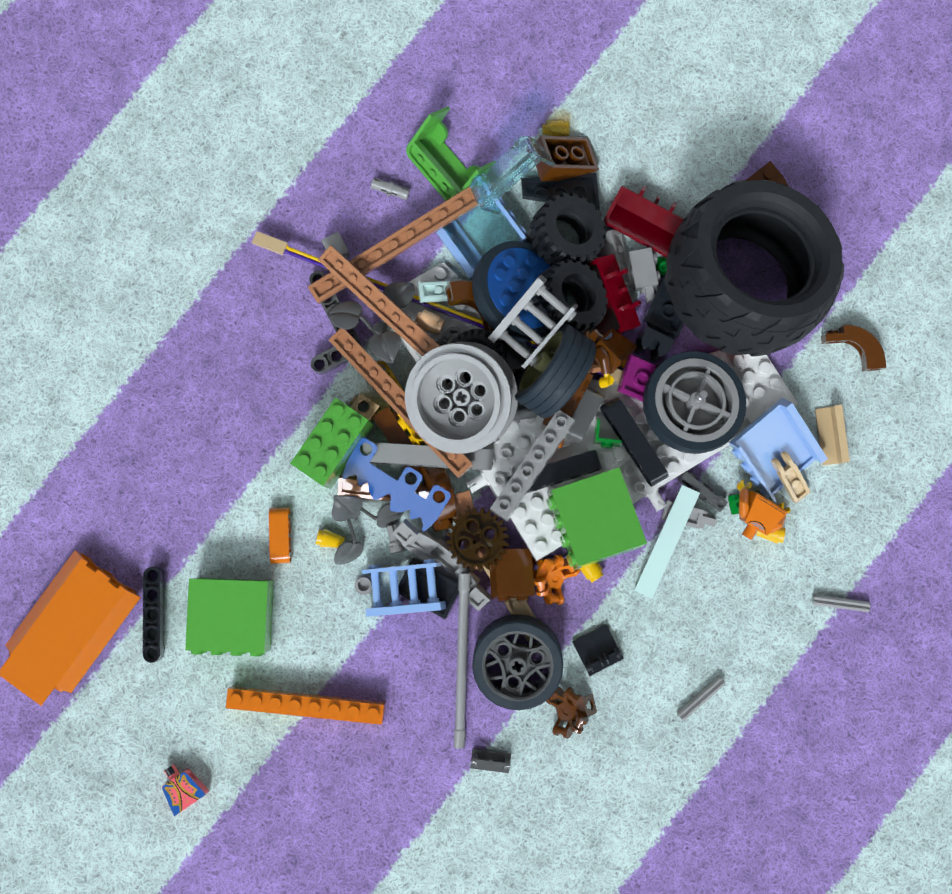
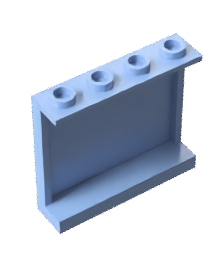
[729,398,828,503]

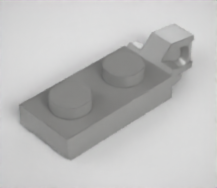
[661,500,717,529]

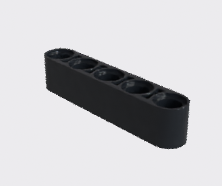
[600,397,669,487]
[505,450,602,493]
[142,567,165,663]

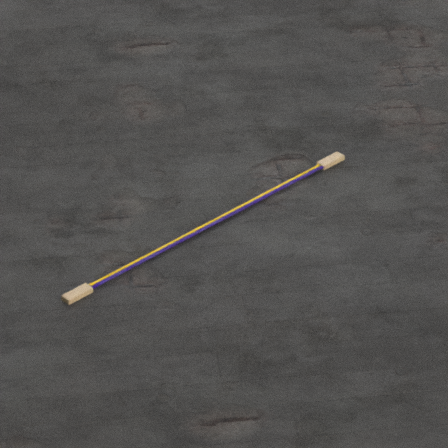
[252,231,623,384]

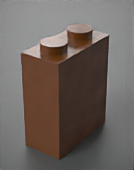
[490,549,535,602]

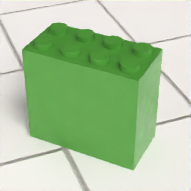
[290,398,374,489]
[546,467,647,570]
[185,578,274,657]

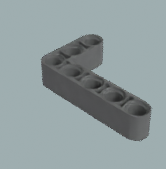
[309,271,363,375]

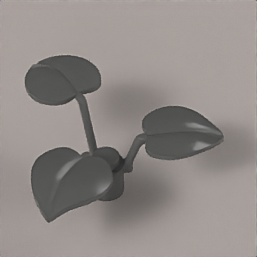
[328,282,415,364]
[331,495,405,565]

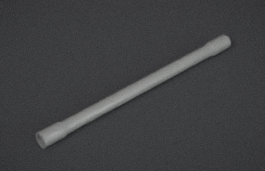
[453,572,470,749]

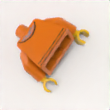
[737,479,791,540]

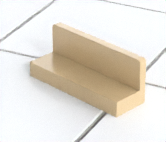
[815,405,850,465]

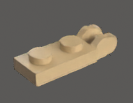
[771,451,811,503]

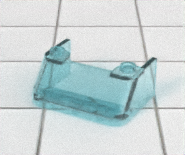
[470,136,555,215]

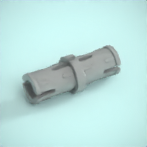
[371,177,410,201]

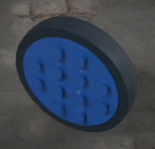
[472,241,567,342]

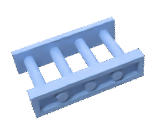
[362,559,446,617]

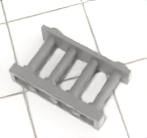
[488,275,578,369]

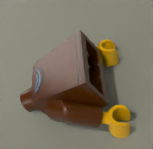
[589,328,637,388]

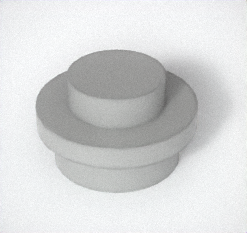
[355,575,372,595]

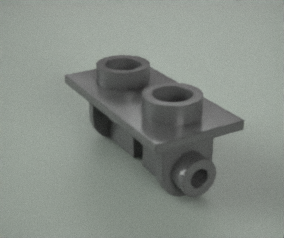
[470,749,511,773]

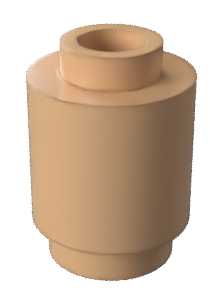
[415,309,445,334]

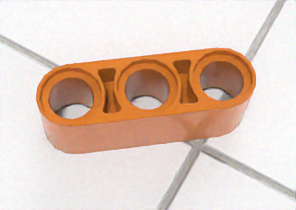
[269,507,291,564]

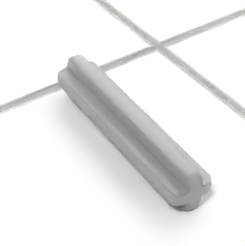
[812,595,870,612]
[677,676,725,720]

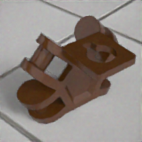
[546,686,597,739]

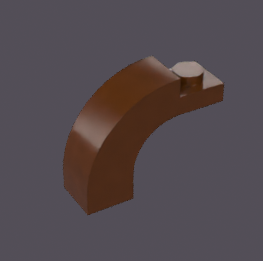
[445,281,494,332]
[821,325,886,372]
[421,467,456,532]

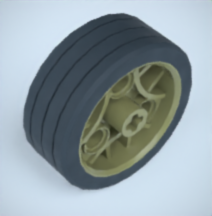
[515,324,596,418]

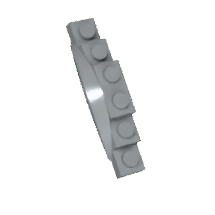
[392,519,491,611]

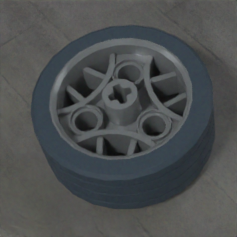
[472,614,564,711]

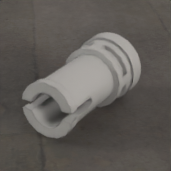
[386,524,405,554]

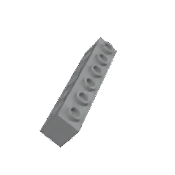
[490,410,575,522]

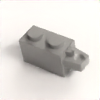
[627,247,661,304]

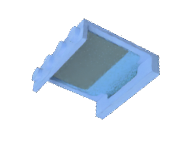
[436,178,528,279]

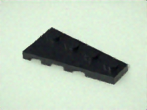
[521,173,600,211]

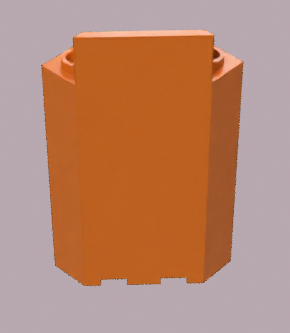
[0,550,141,706]

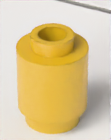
[580,562,604,583]

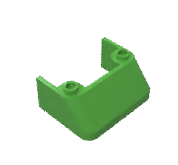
[406,106,497,201]

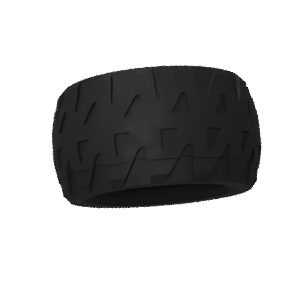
[665,180,844,357]

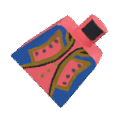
[162,764,209,816]

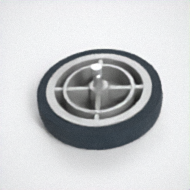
[643,351,746,454]

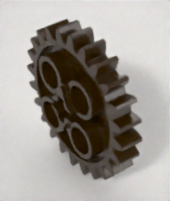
[446,507,510,572]

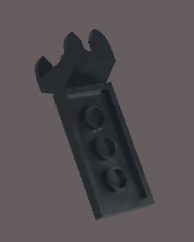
[635,270,684,361]

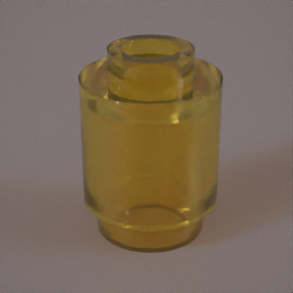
[542,119,569,137]

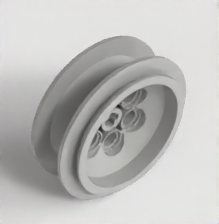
[405,342,518,454]

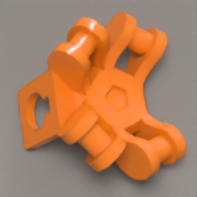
[532,554,580,605]

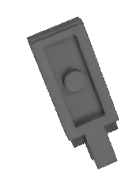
[678,471,728,512]

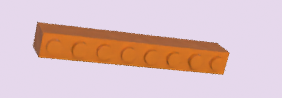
[225,686,386,725]

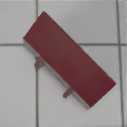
[603,185,684,258]
[586,254,642,335]

